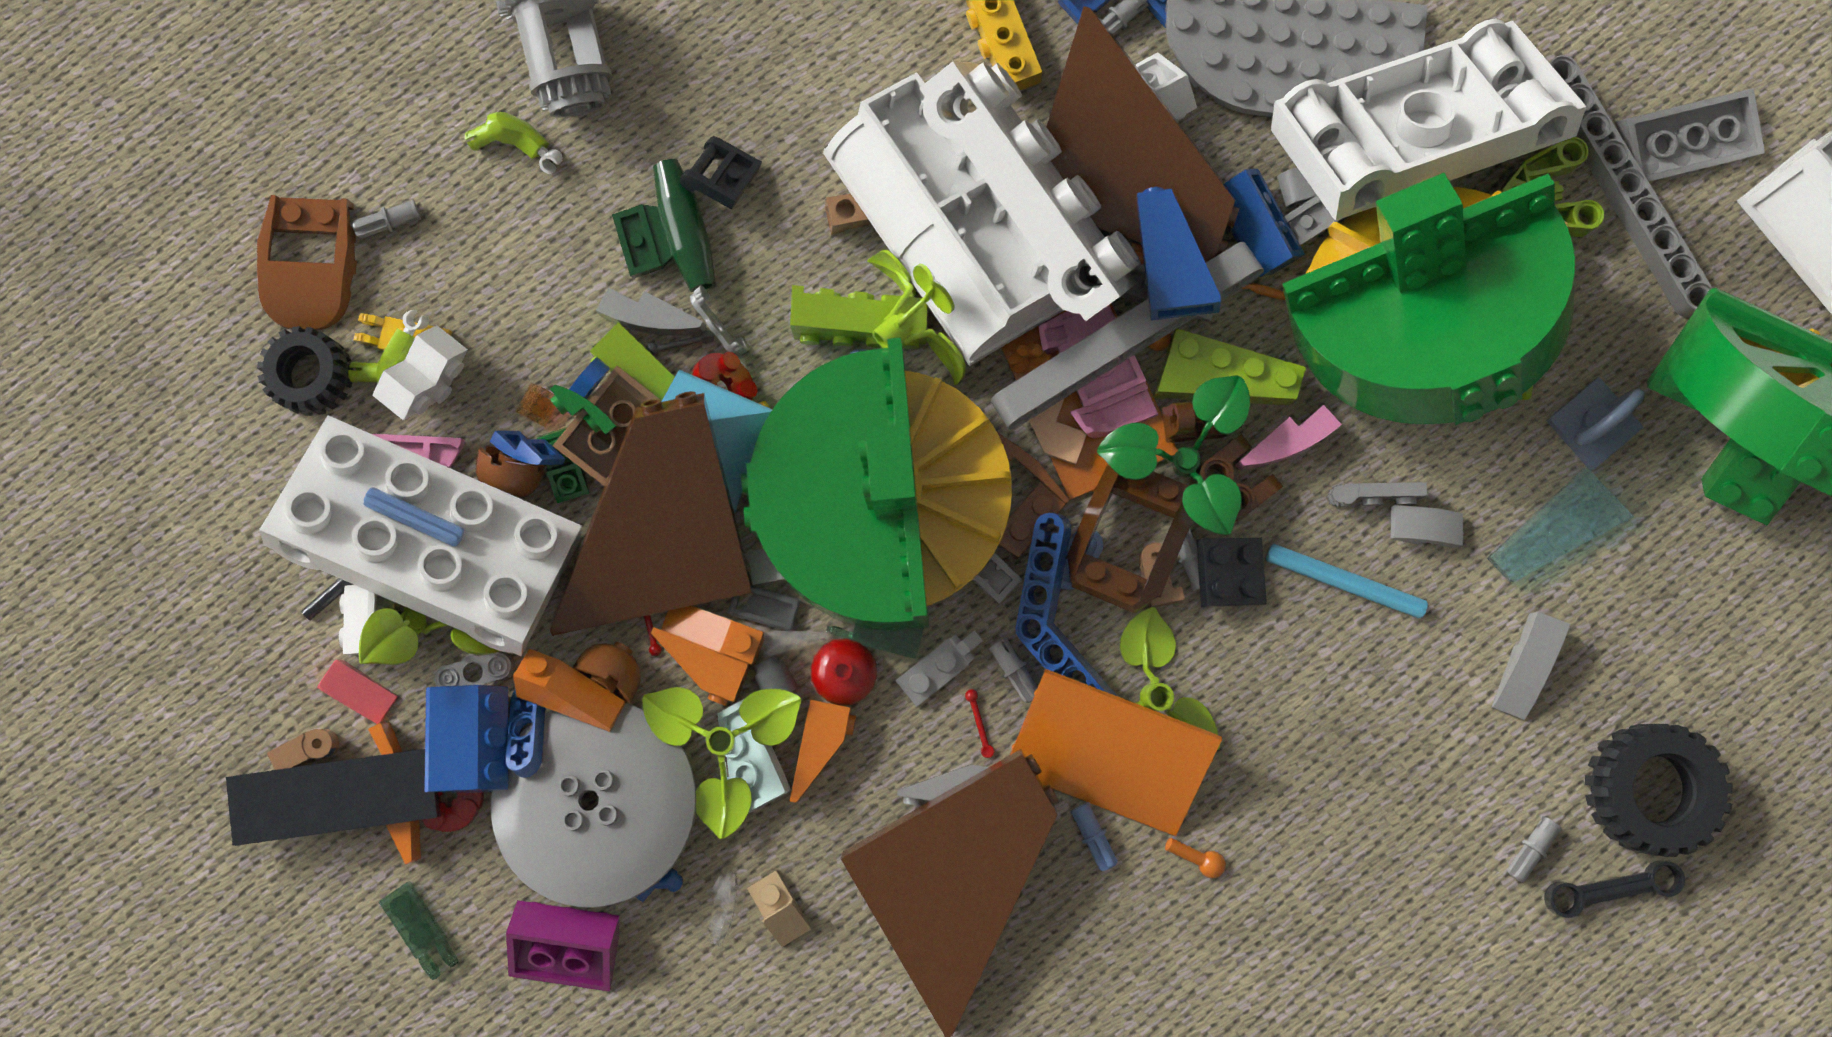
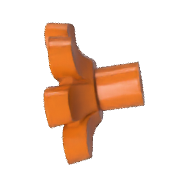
[1008,341,1052,374]

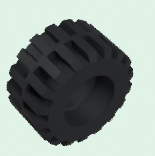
[257,326,353,416]

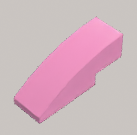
[1235,405,1342,470]

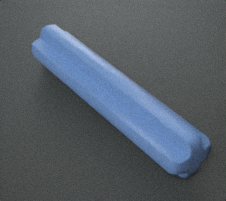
[363,487,464,546]

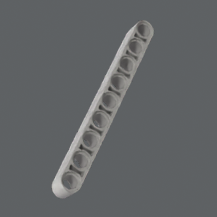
[1549,55,1712,318]
[990,242,1264,430]

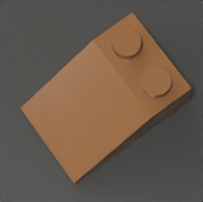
[553,366,659,486]

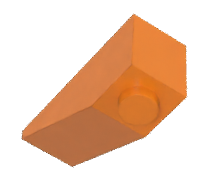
[661,606,767,665]
[651,627,751,706]
[513,649,625,732]
[790,700,856,803]

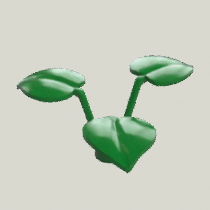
[1097,375,1250,535]

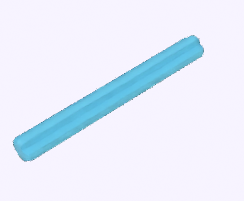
[1266,544,1428,618]

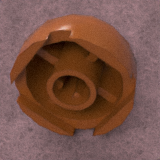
[476,446,546,499]
[573,642,641,704]

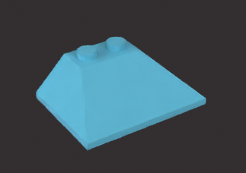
[662,370,772,513]

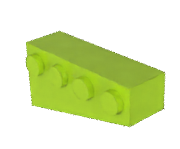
[590,322,675,401]
[1154,328,1306,406]

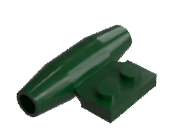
[612,159,716,292]

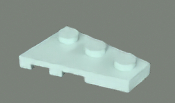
[717,699,792,814]

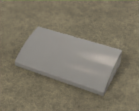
[1616,88,1765,182]

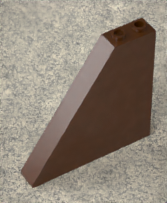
[1046,6,1240,263]
[550,391,752,636]
[841,749,1059,1037]

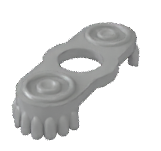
[690,285,749,356]
[435,651,516,687]

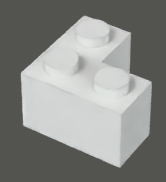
[372,325,468,420]

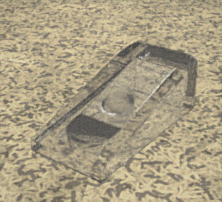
[764,631,834,658]

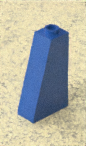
[1137,187,1221,321]

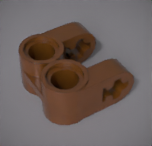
[1162,402,1243,443]
[1195,434,1284,521]

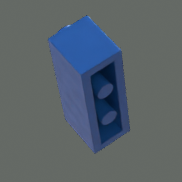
[1225,169,1305,277]

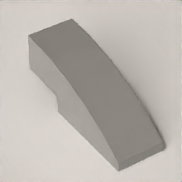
[596,288,707,336]
[1491,611,1571,720]

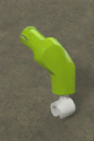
[465,112,563,174]
[348,310,429,383]

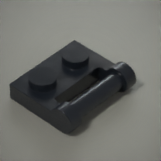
[680,136,762,210]

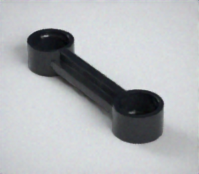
[1544,860,1685,918]

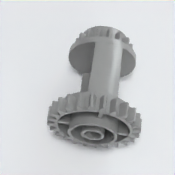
[495,0,613,118]

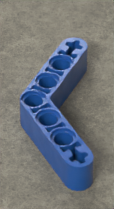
[1015,513,1117,696]

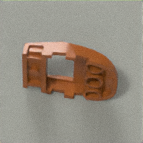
[257,195,357,330]
[997,432,1069,560]

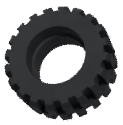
[1585,724,1733,857]

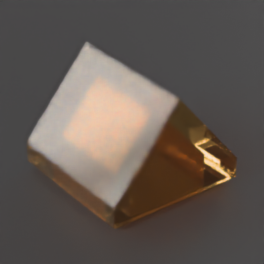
[515,383,556,427]

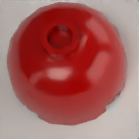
[810,638,878,705]

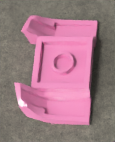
[1039,305,1158,439]

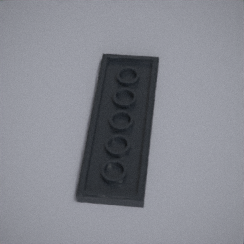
[226,749,441,846]

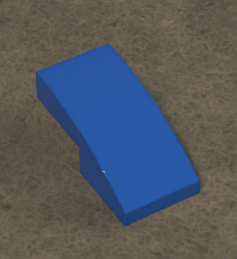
[490,431,565,465]

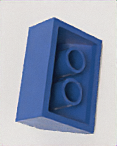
[425,685,508,793]

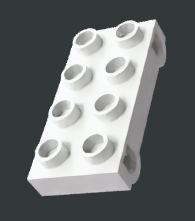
[1271,19,1587,221]
[919,61,1141,321]
[259,415,582,656]

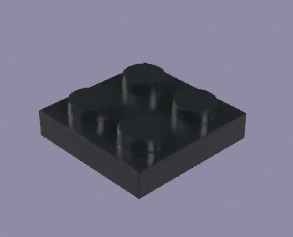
[1196,537,1267,607]

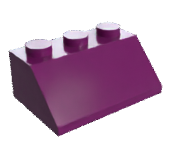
[506,900,619,992]

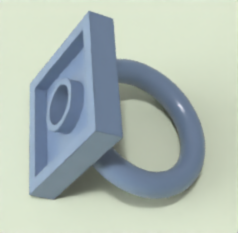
[1546,377,1645,471]

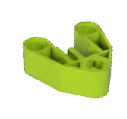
[1499,137,1604,237]

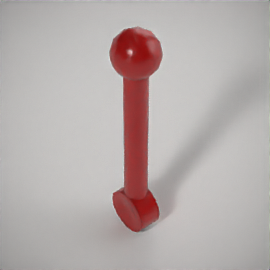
[644,615,662,656]
[965,689,994,758]

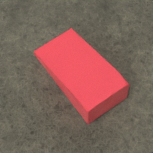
[317,659,399,724]

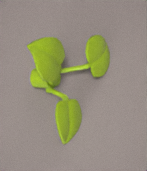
[867,250,966,385]
[359,606,499,665]
[1120,607,1220,750]
[642,687,801,839]

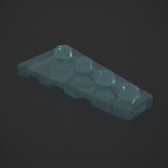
[1487,468,1634,583]

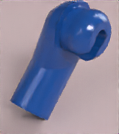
[636,868,683,902]

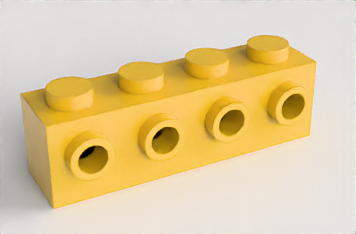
[966,0,1042,90]

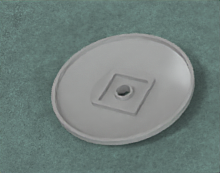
[491,703,696,907]

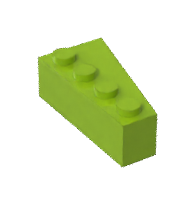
[790,285,928,349]

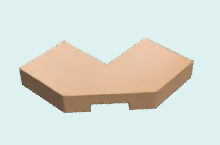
[1028,399,1087,465]

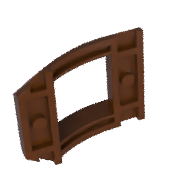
[1066,464,1195,613]

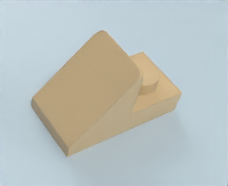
[747,870,812,947]

